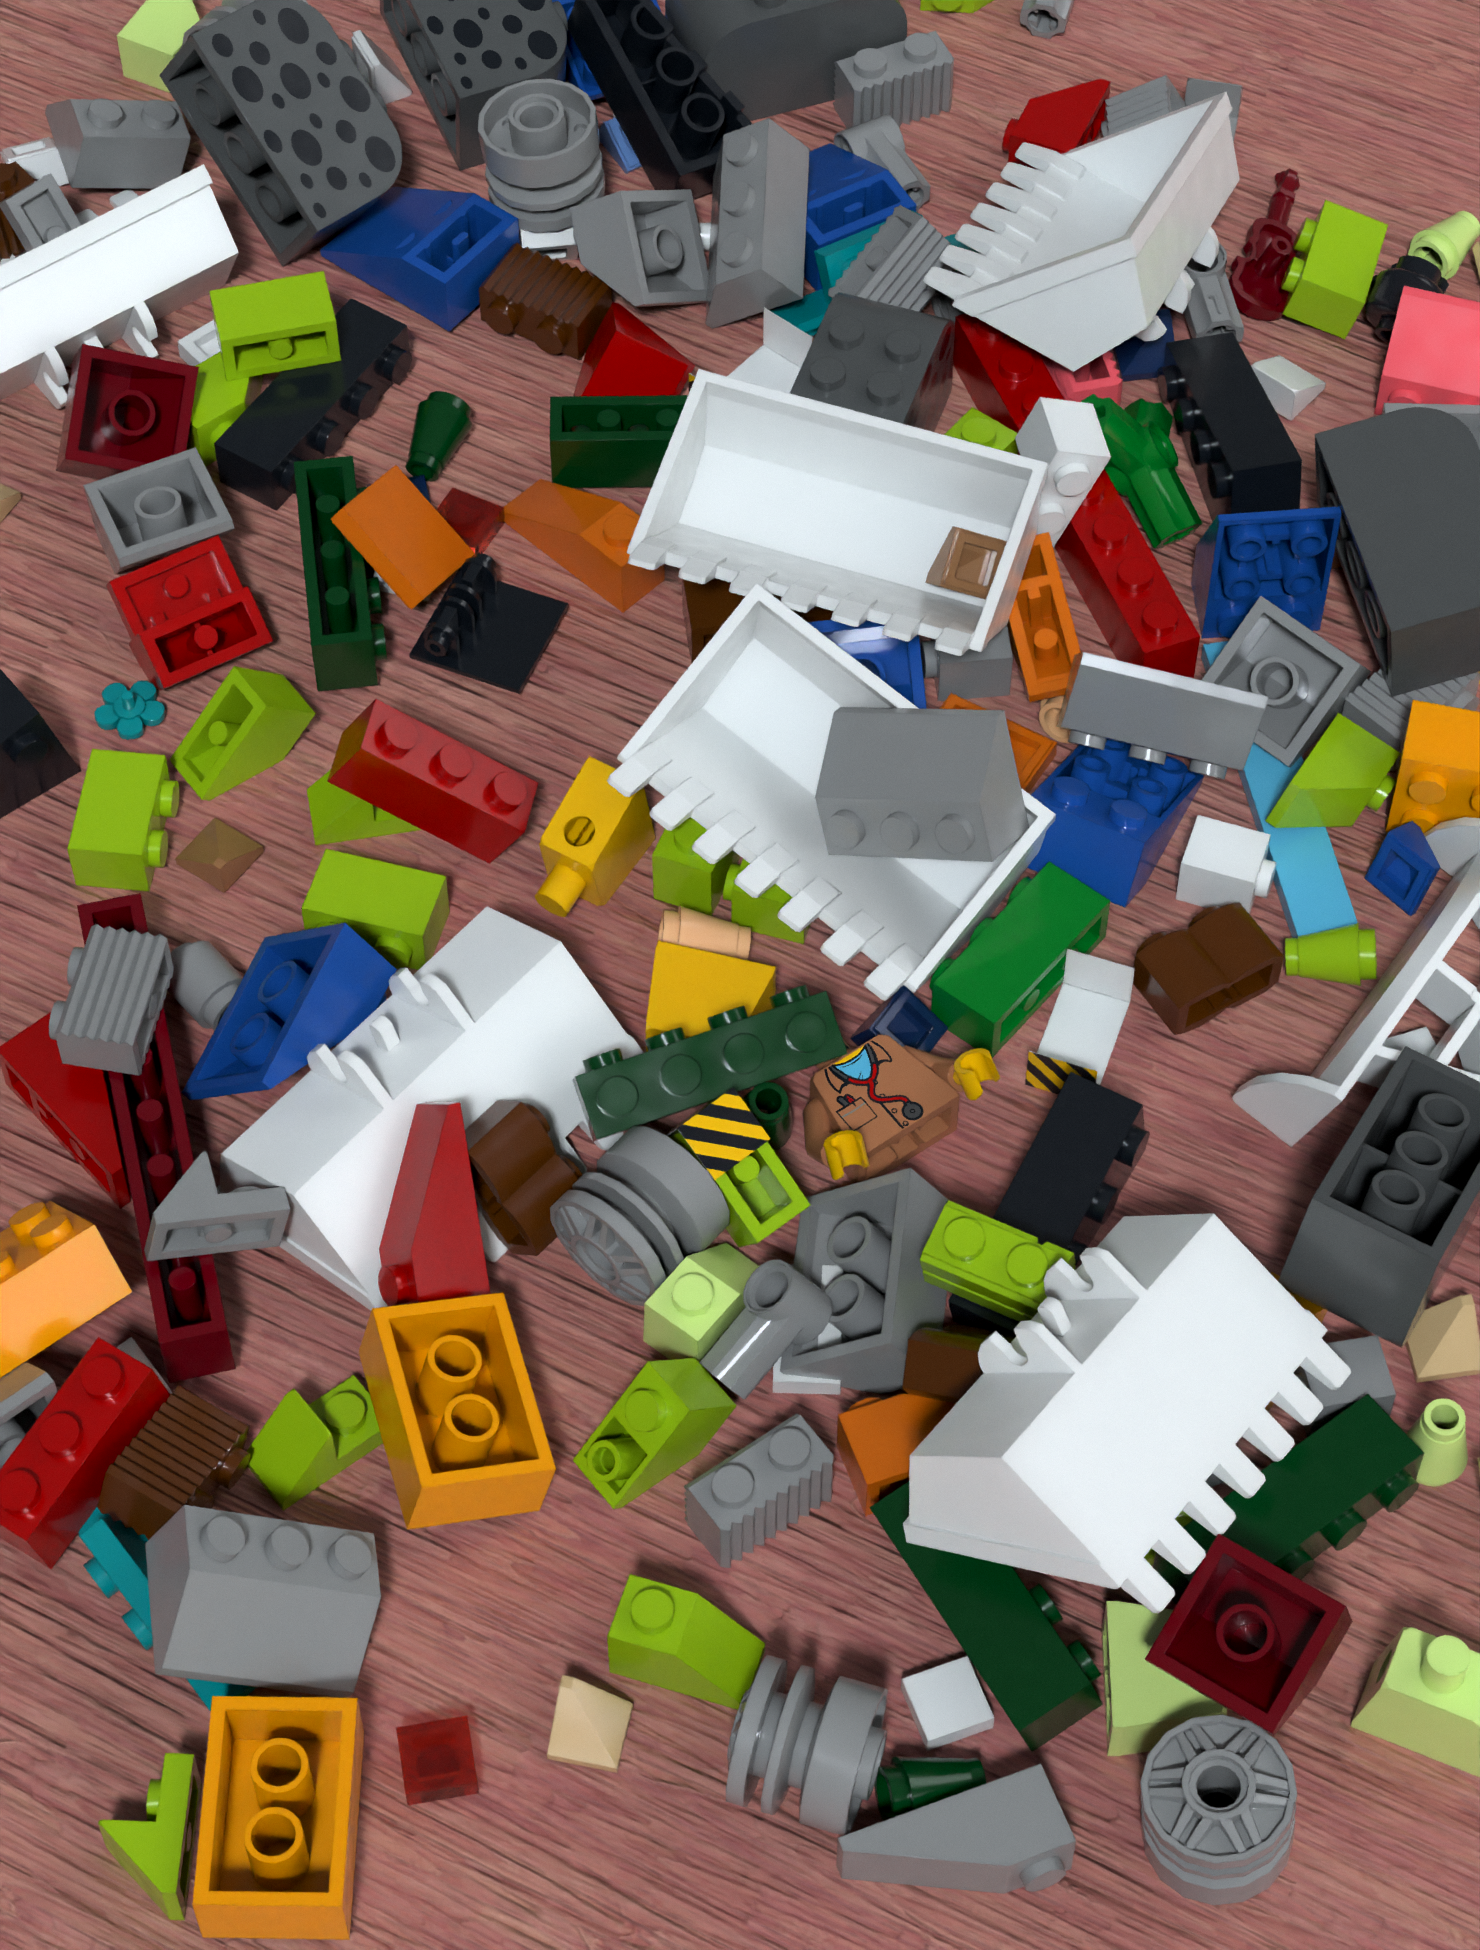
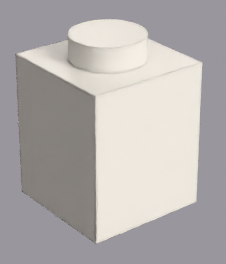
[1176,815,1277,914]

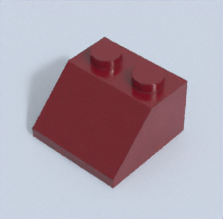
[56,344,199,479]
[1145,1534,1353,1736]

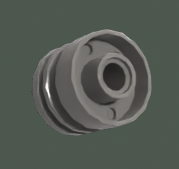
[478,79,605,232]
[550,1126,730,1306]
[726,1655,888,1836]
[1140,1714,1297,1905]

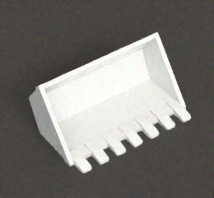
[923,92,1240,372]
[0,164,239,409]
[627,369,1048,656]
[607,583,1056,1001]
[216,906,644,1311]
[903,1213,1351,1613]

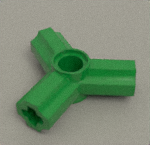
[1081,394,1203,548]

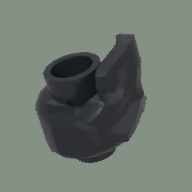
[1364,255,1449,343]

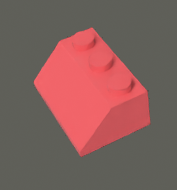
[1374,286,1480,415]

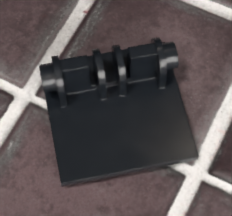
[409,553,568,694]

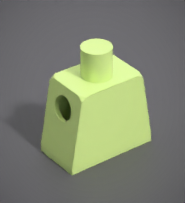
[1101,1601,1227,1756]
[1350,1627,1480,1777]

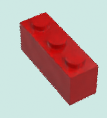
[327,699,538,864]
[0,1337,170,1569]

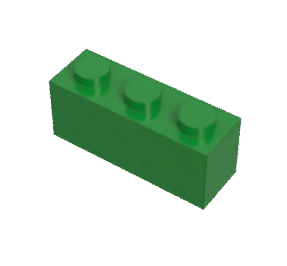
[929,861,1110,1058]

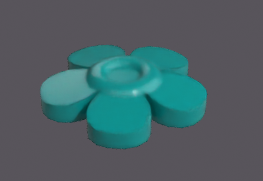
[95,680,166,740]

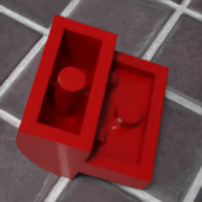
[106,535,273,691]

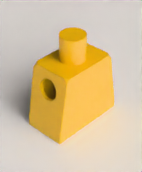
[534,756,656,917]
[645,940,776,1052]

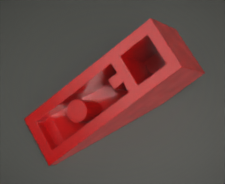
[0,1012,131,1209]
[378,1102,491,1306]

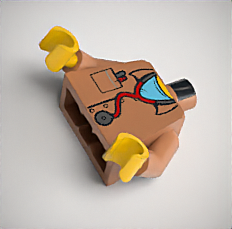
[802,1035,1001,1184]

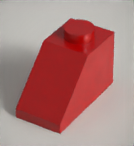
[1002,79,1111,170]

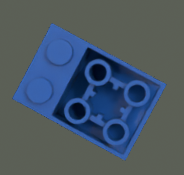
[804,143,917,291]
[320,187,520,332]
[1191,506,1342,639]
[1027,739,1204,907]

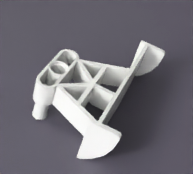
[1232,817,1480,1147]

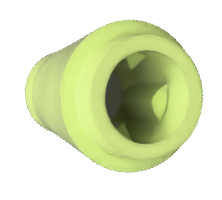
[1408,211,1480,280]
[1406,1398,1468,1487]

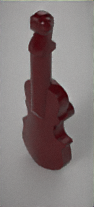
[1228,168,1300,321]

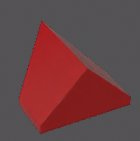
[573,303,695,396]

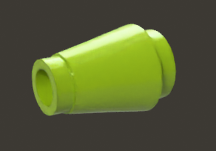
[1285,923,1377,986]

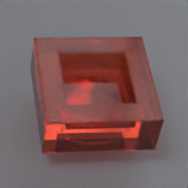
[436,487,505,558]
[396,1716,479,1805]

